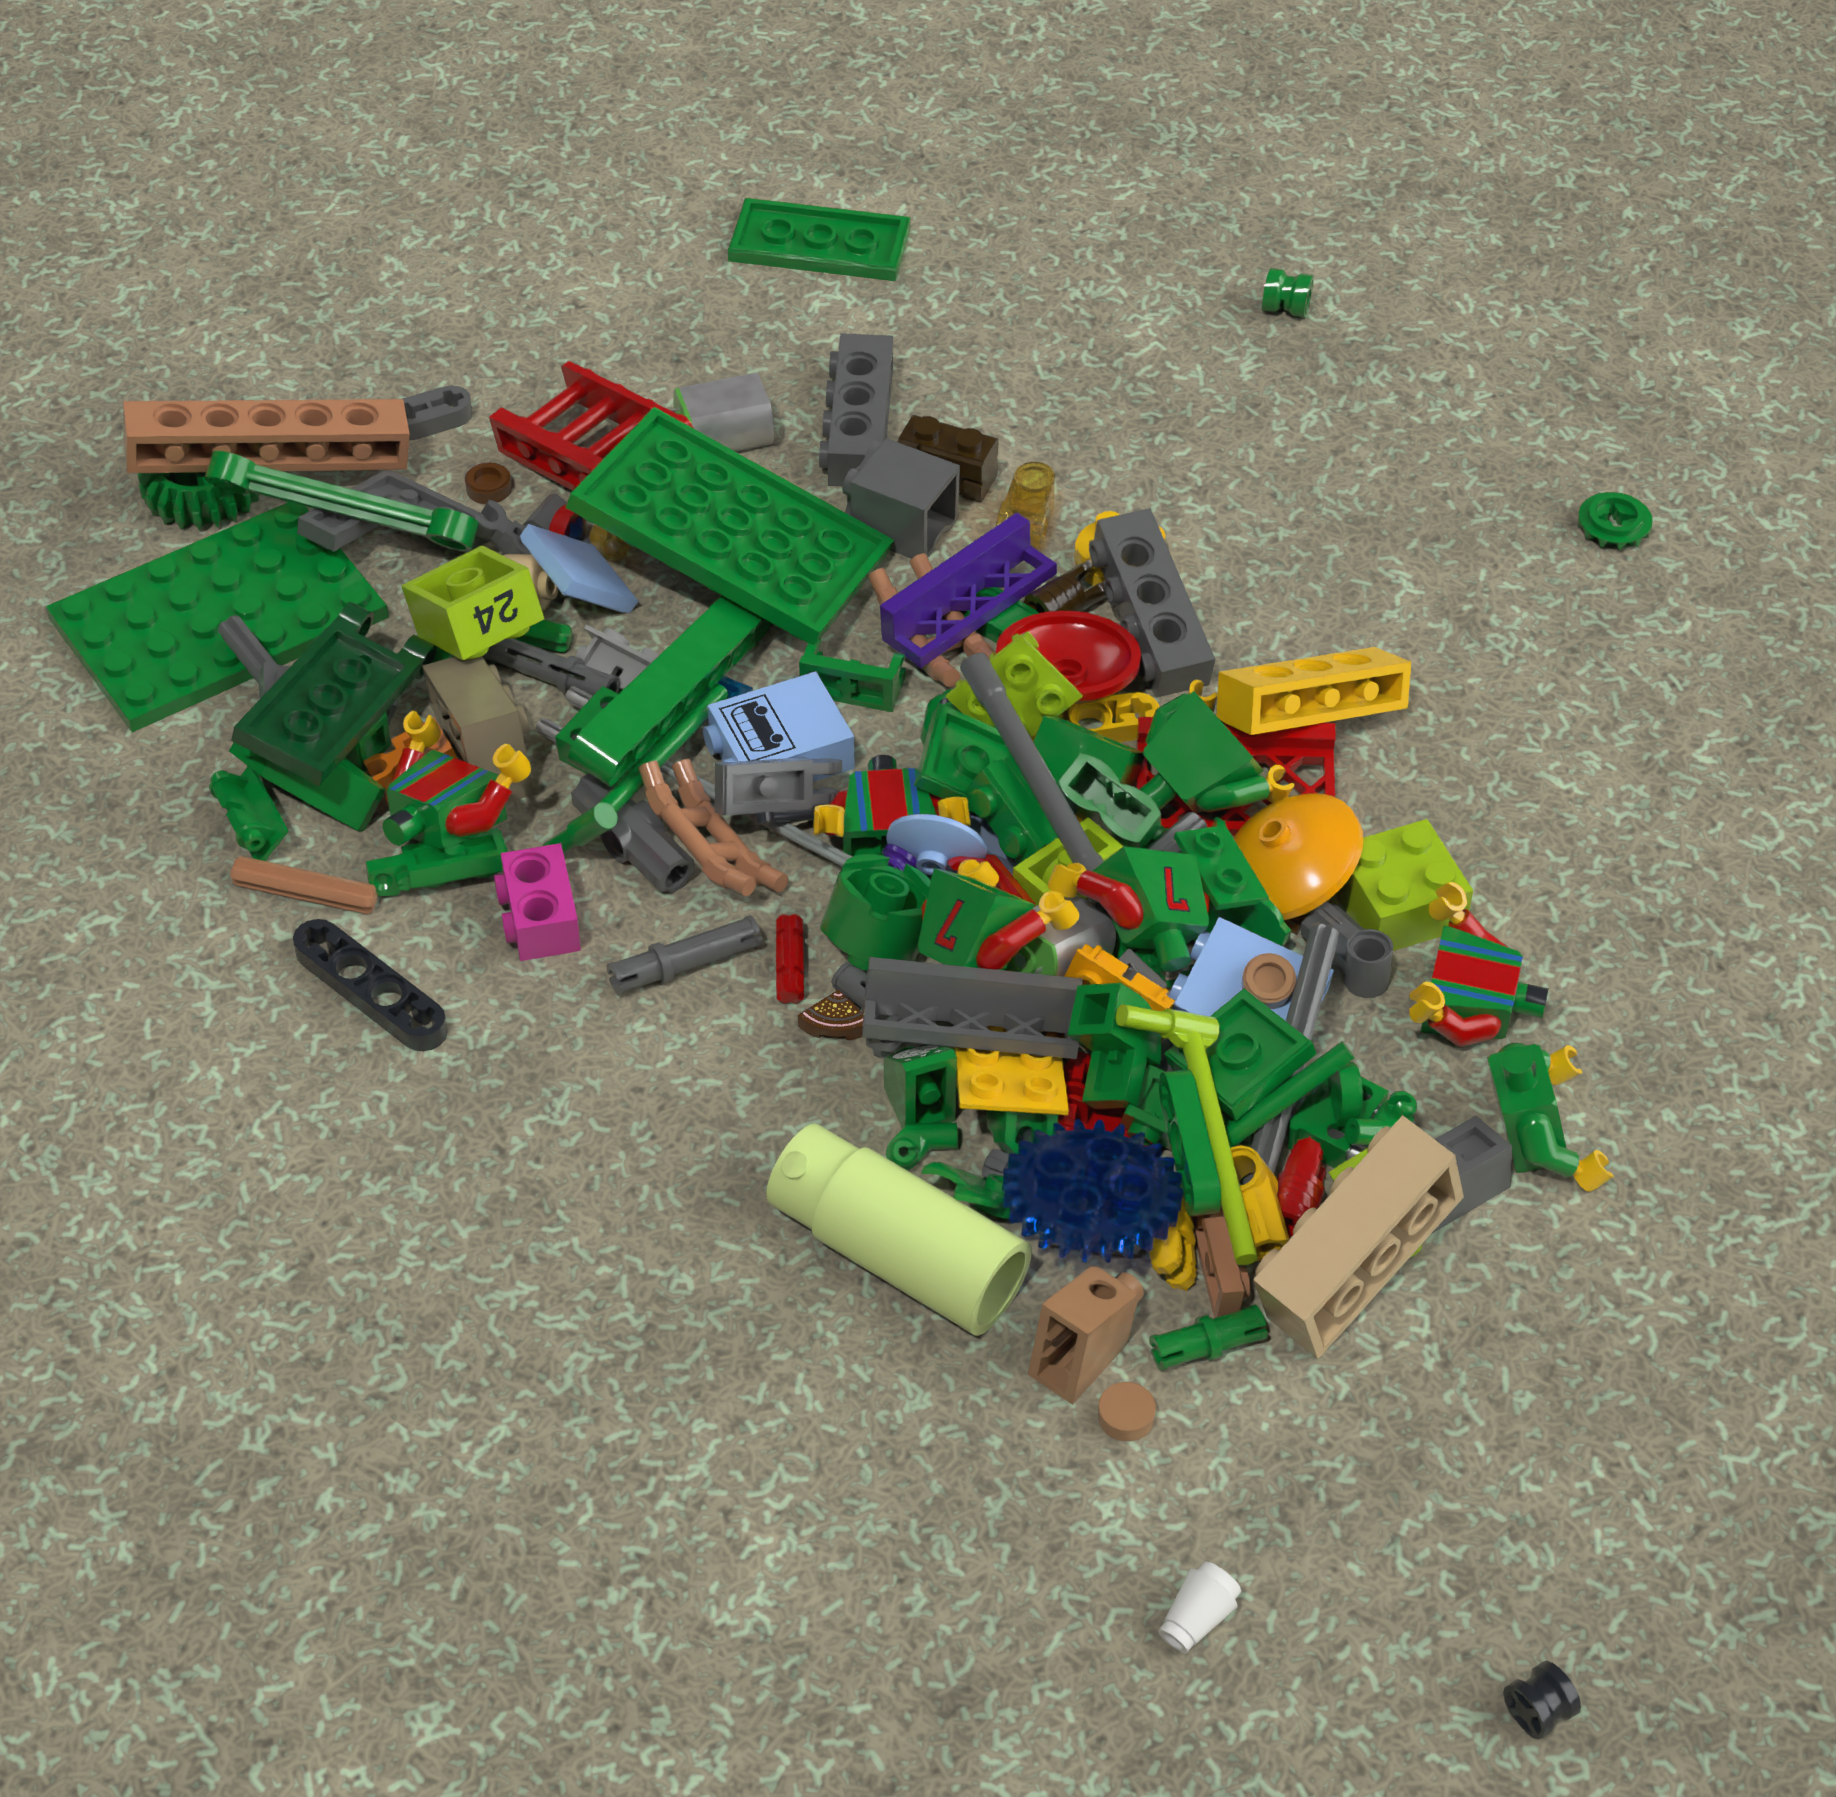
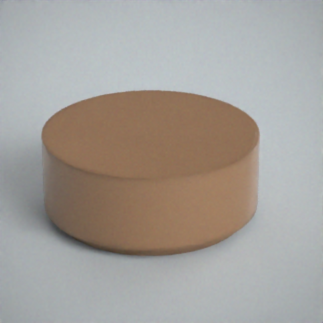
[1241,953,1296,1009]
[1098,1382,1156,1441]

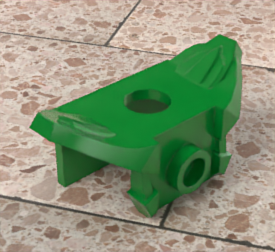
[1173,817,1291,946]

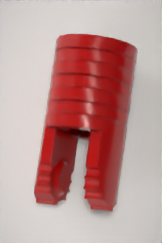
[1277,1136,1326,1238]

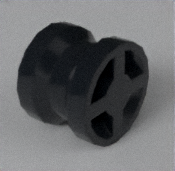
[1503,1661,1581,1739]

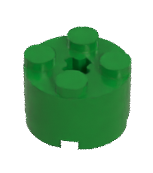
[820,854,931,970]

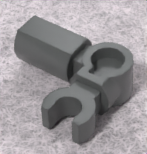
[474,494,567,555]

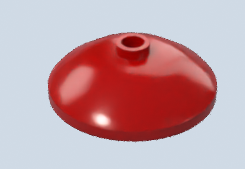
[996,611,1141,704]

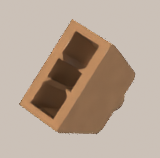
[1028,1266,1144,1405]

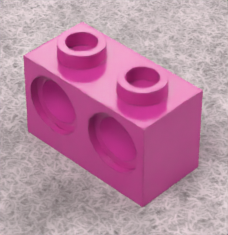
[494,843,581,961]

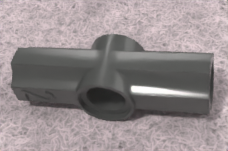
[571,773,695,894]

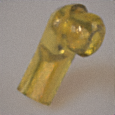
[589,524,630,561]

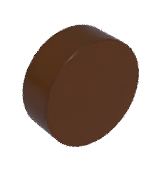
[465,462,512,504]

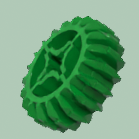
[138,472,259,531]

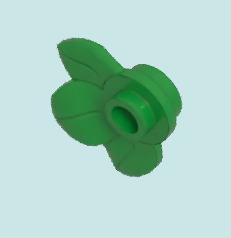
[921,1162,1026,1219]

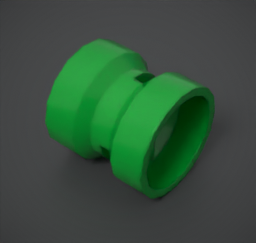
[1262,267,1314,318]

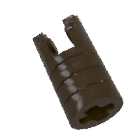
[1024,559,1106,613]

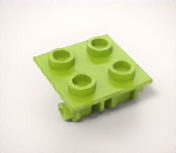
[946,631,1083,737]

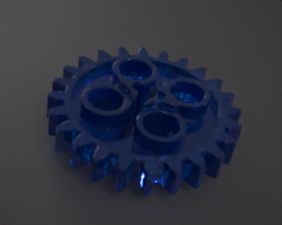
[1002,1119,1183,1263]

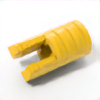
[1141,1184,1197,1292]

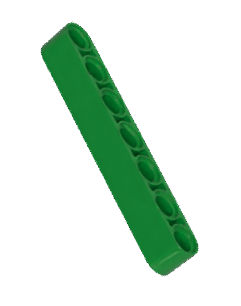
[567,595,772,786]

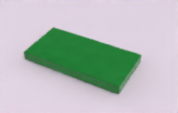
[728,198,911,281]

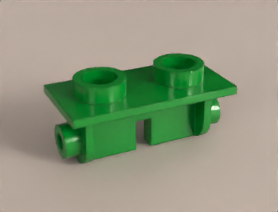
[209,766,289,861]

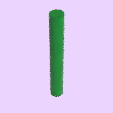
[1225,1041,1355,1148]

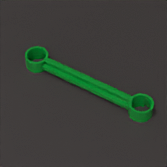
[205,451,479,551]

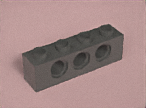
[819,333,893,486]
[1089,508,1216,698]

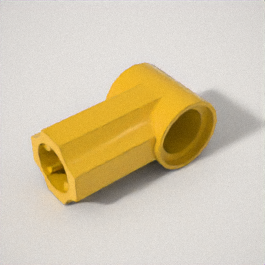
[1230,1145,1290,1261]

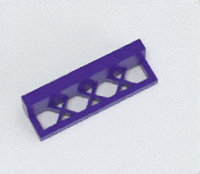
[880,513,1057,668]

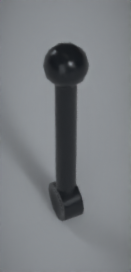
[753,804,829,824]

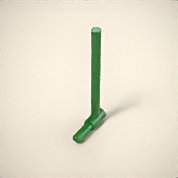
[543,684,728,854]

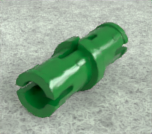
[1149,1304,1268,1371]

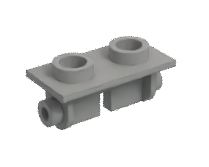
[575,624,659,690]

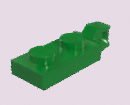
[365,828,508,897]

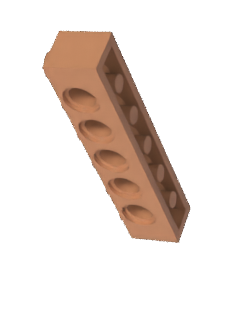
[123,399,410,473]

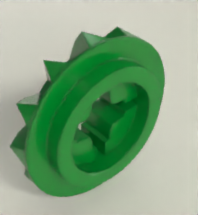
[1578,492,1653,551]

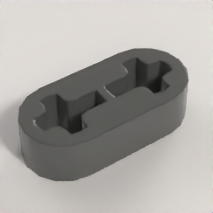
[403,385,473,440]

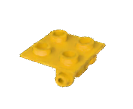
[954,1047,1069,1115]

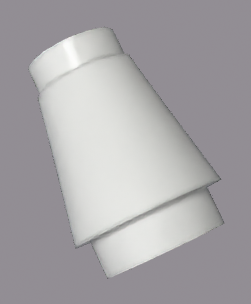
[1158,1561,1241,1654]

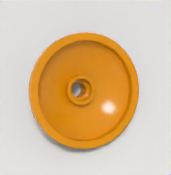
[1234,793,1363,920]

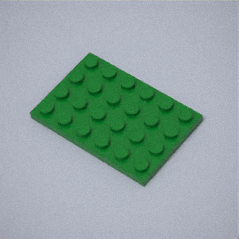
[566,407,894,645]
[45,502,389,733]

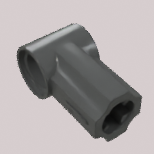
[1301,901,1393,998]

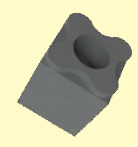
[842,438,960,559]

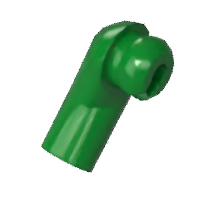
[1345,1091,1417,1146]
[886,1122,958,1170]

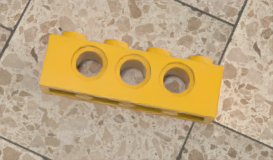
[1216,647,1411,735]

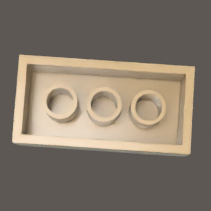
[1253,1115,1464,1359]

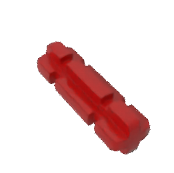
[776,914,804,1004]

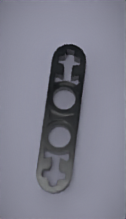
[293,919,448,1052]

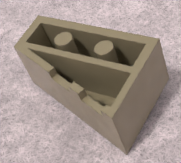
[422,656,535,803]

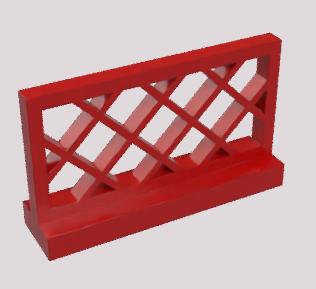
[1136,717,1336,836]

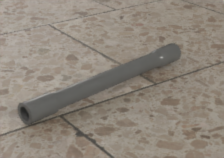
[960,653,1104,909]

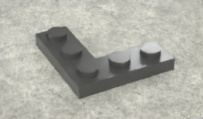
[297,470,491,553]

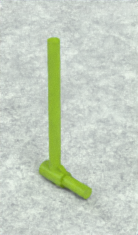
[1116,1004,1258,1265]

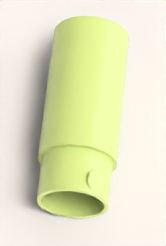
[766,1123,1032,1336]

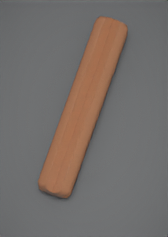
[230,856,378,914]

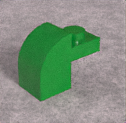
[1067,983,1161,1109]

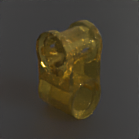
[996,462,1055,549]

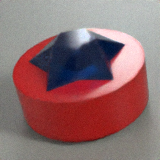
[549,504,586,541]

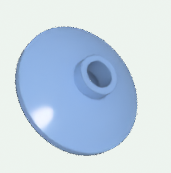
[886,814,987,875]

